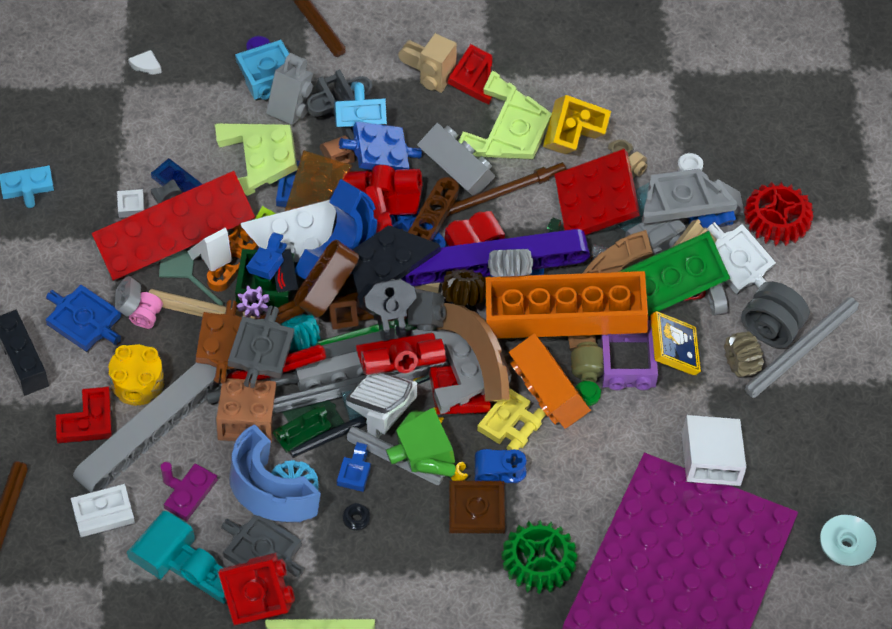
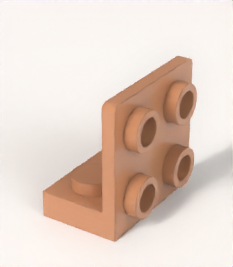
[216,378,276,443]

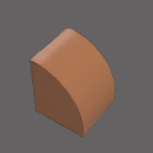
[320,136,355,170]

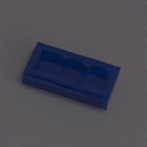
[151,158,202,193]

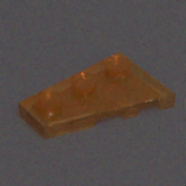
[285,150,353,211]

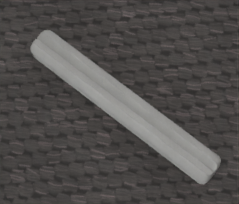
[347,427,445,485]

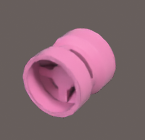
[129,292,163,329]

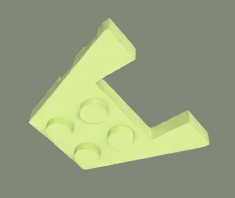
[458,71,552,159]
[215,124,298,196]

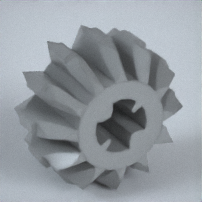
[488,249,533,277]

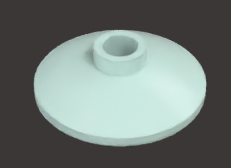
[820,515,876,566]

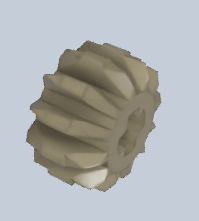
[724,331,764,377]

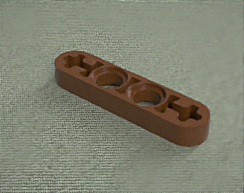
[408,177,459,241]

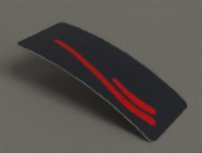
[274,249,298,292]

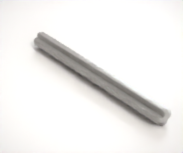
[745,297,859,398]

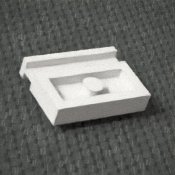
[71,484,135,537]

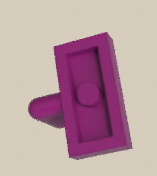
[160,462,218,521]

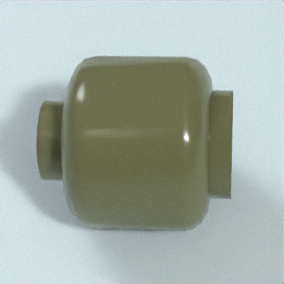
[571,342,604,382]

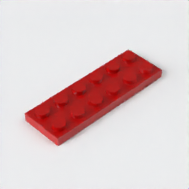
[91,171,255,281]

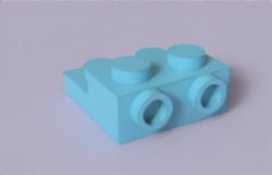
[235,40,289,100]

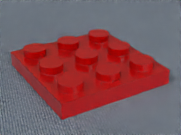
[555,149,640,235]

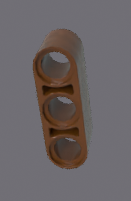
[294,240,359,318]

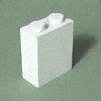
[682,415,746,486]

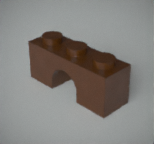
[328,290,408,330]

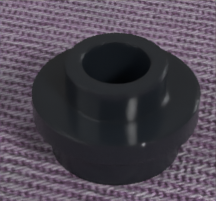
[343,503,370,530]

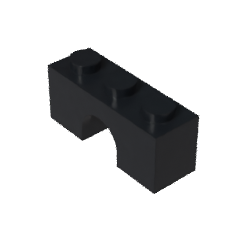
[0,309,49,396]

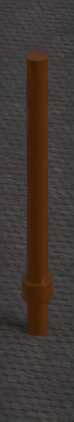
[434,162,566,216]

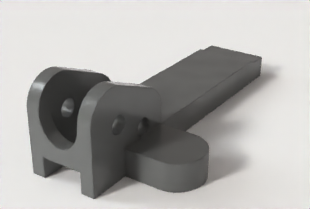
[307,69,372,172]

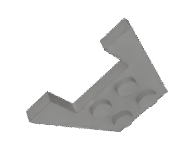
[412,330,511,414]

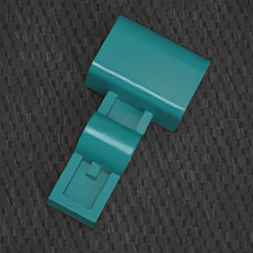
[126,511,226,604]

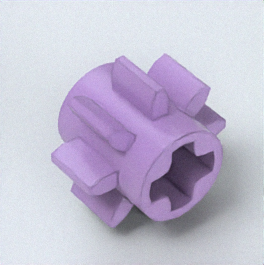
[237,286,270,318]

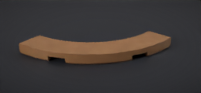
[568,230,653,351]
[437,303,510,402]

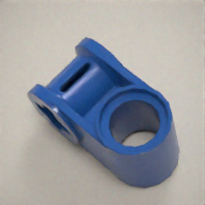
[475,449,527,483]

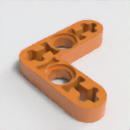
[207,225,259,292]

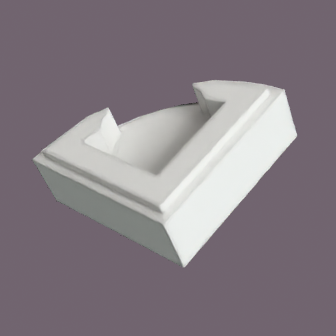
[128,50,161,74]

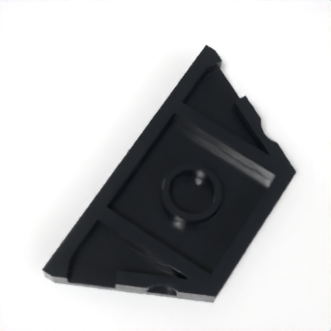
[352,225,440,295]

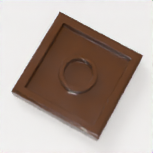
[449,481,505,534]

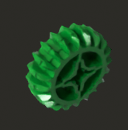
[502,520,577,594]

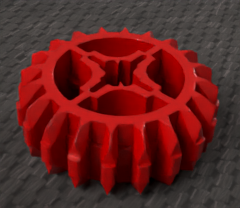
[744,181,814,247]

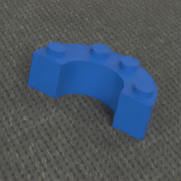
[295,179,377,279]

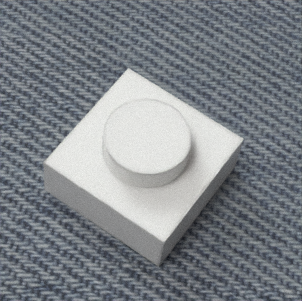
[117,189,144,218]

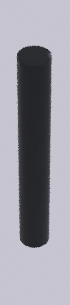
[289,416,366,458]

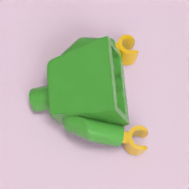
[386,407,468,481]

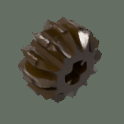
[442,268,486,306]

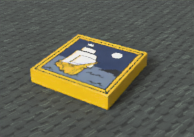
[650,311,701,375]

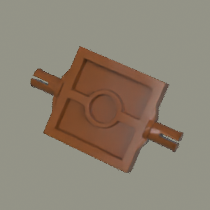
[196,300,253,383]

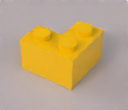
[543,95,611,154]

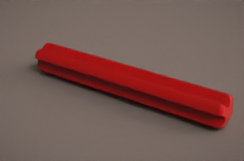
[227,345,326,380]

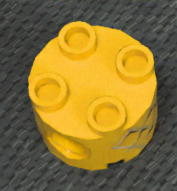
[108,344,164,406]

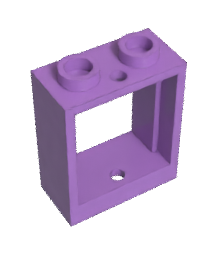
[600,320,658,390]

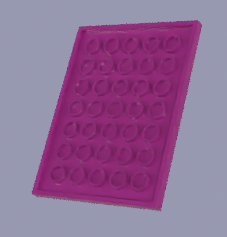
[562,452,798,629]

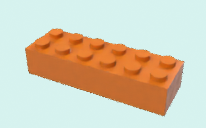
[486,271,648,339]

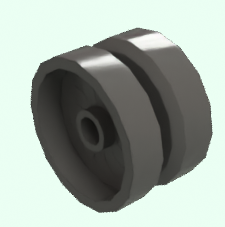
[741,281,810,348]

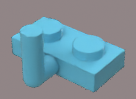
[334,81,387,127]
[0,165,54,208]

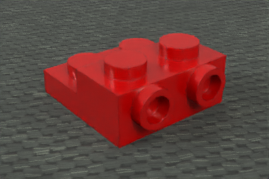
[218,553,294,625]

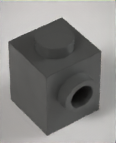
[408,292,446,331]

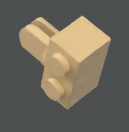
[398,33,457,93]

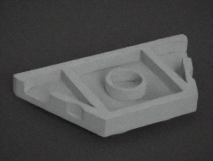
[642,169,738,224]

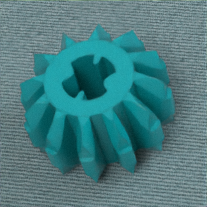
[280,314,320,352]

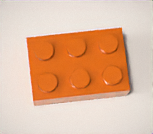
[509,333,591,429]

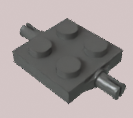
[228,306,295,388]
[221,515,304,578]

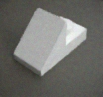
[187,228,232,272]

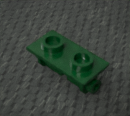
[272,406,332,453]

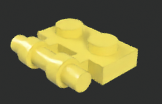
[477,388,546,450]

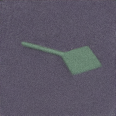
[159,250,223,306]

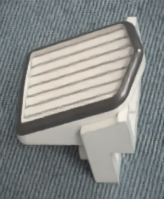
[346,373,417,438]

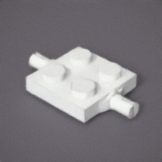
[707,222,776,294]

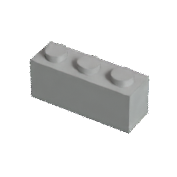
[417,123,495,196]

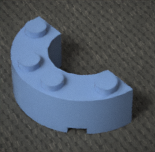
[229,424,321,522]

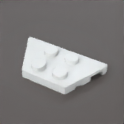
[241,200,336,262]

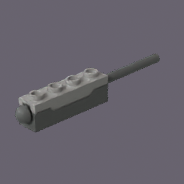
[206,328,397,404]

